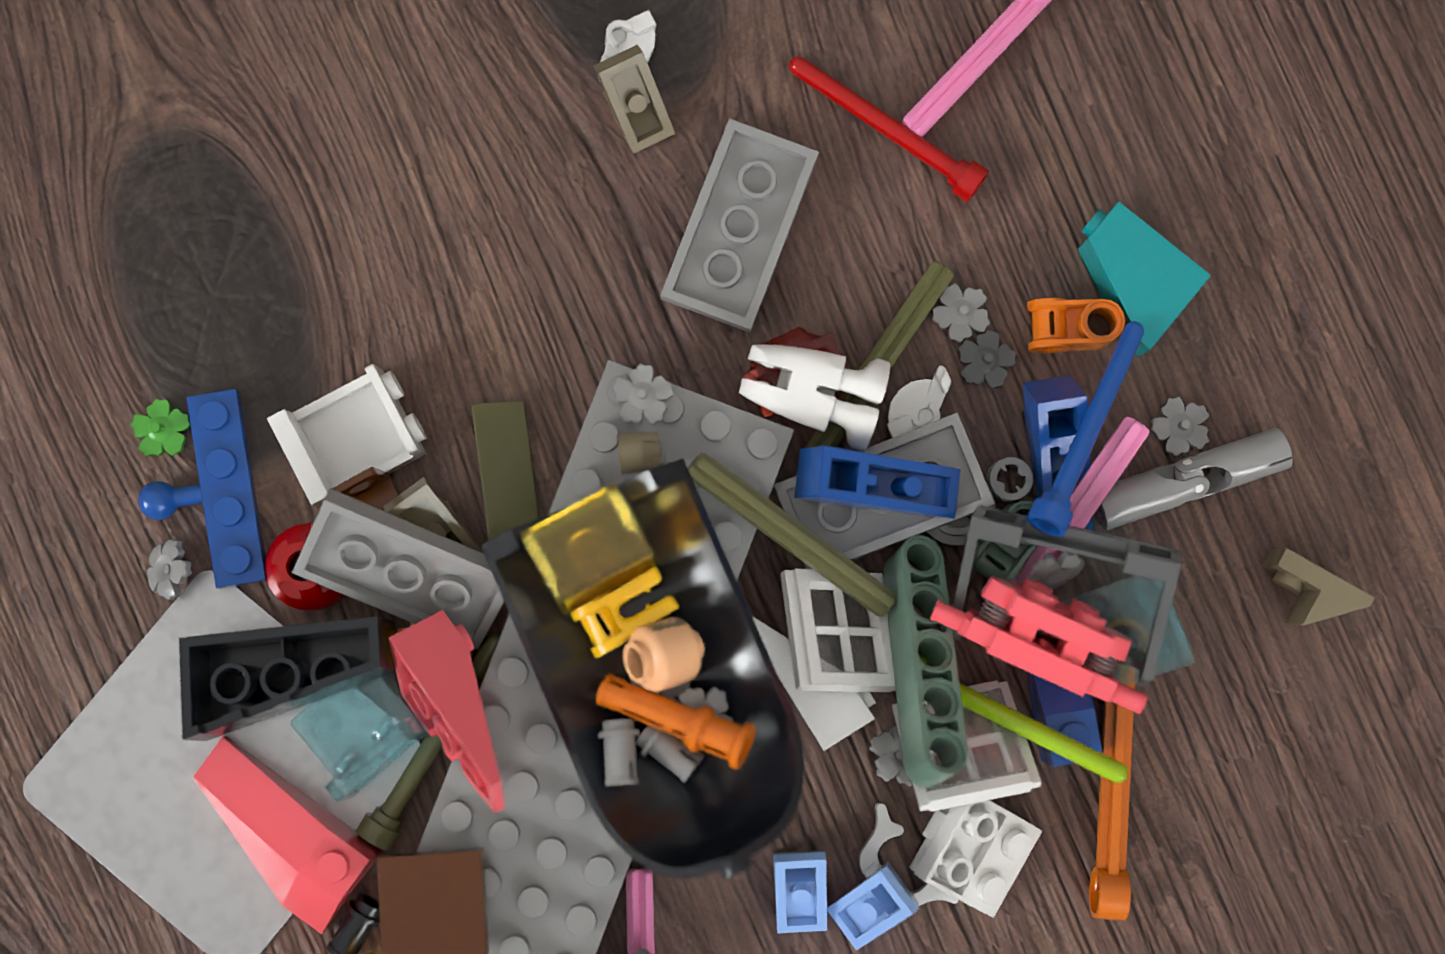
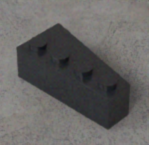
[179,616,396,741]

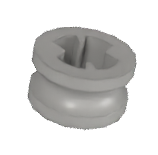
[986,457,1033,502]

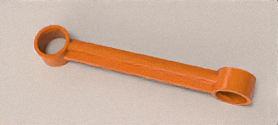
[1089,618,1149,921]

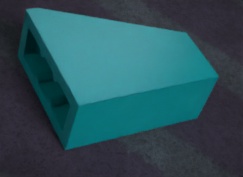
[1077,202,1211,358]

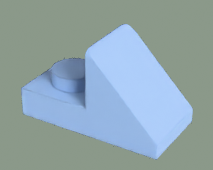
[773,850,827,933]
[827,862,919,951]

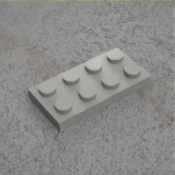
[660,118,819,333]
[774,412,995,569]
[292,489,504,650]

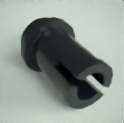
[326,894,380,954]

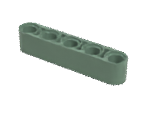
[883,535,968,788]

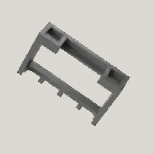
[952,505,1182,688]

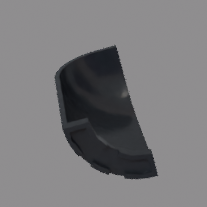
[481,459,804,879]

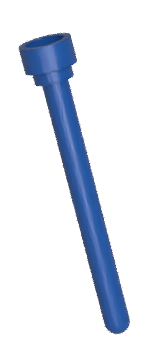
[1026,321,1144,537]

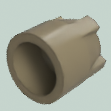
[617,431,662,474]

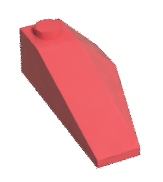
[388,610,505,813]
[193,736,383,934]

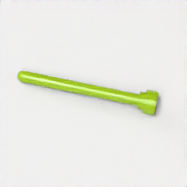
[918,652,1128,783]

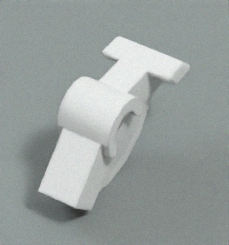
[598,10,656,78]
[886,366,952,438]

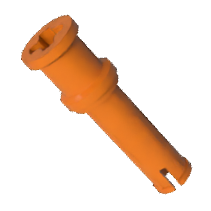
[596,673,756,770]

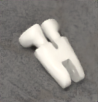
[739,344,890,452]

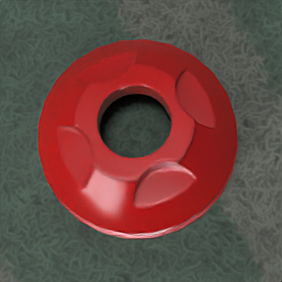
[264,523,345,611]

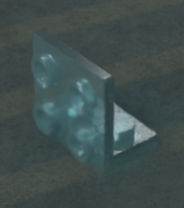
[1064,575,1195,686]
[291,677,427,802]

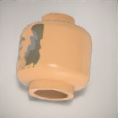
[623,617,704,692]

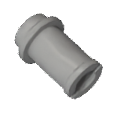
[598,719,640,786]
[636,725,705,783]

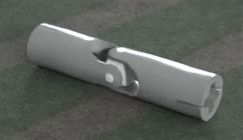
[1094,427,1293,531]

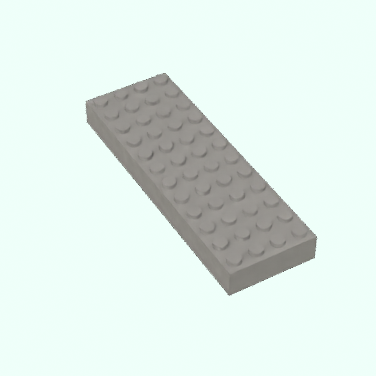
[417,360,794,954]

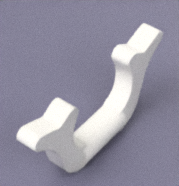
[858,803,959,906]

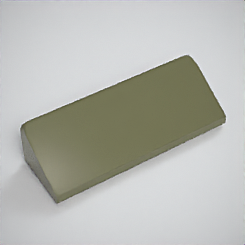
[471,401,539,541]

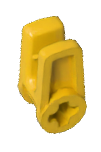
[570,566,680,658]

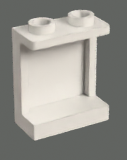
[267,364,427,507]

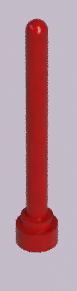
[788,56,990,203]

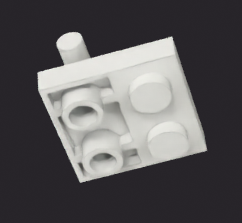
[909,781,1042,918]

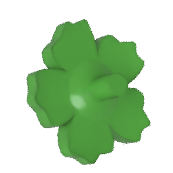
[130,399,191,457]

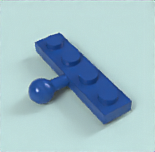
[138,389,267,589]

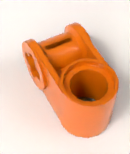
[1027,298,1125,353]

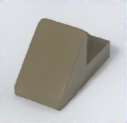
[594,44,675,154]
[383,477,484,554]
[1260,548,1375,626]

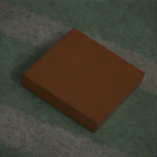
[377,848,489,954]

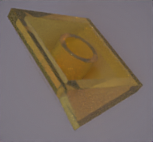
[520,484,656,616]

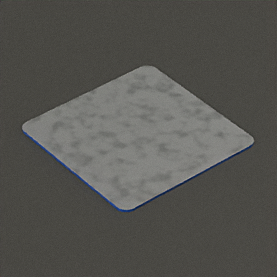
[23,570,421,954]

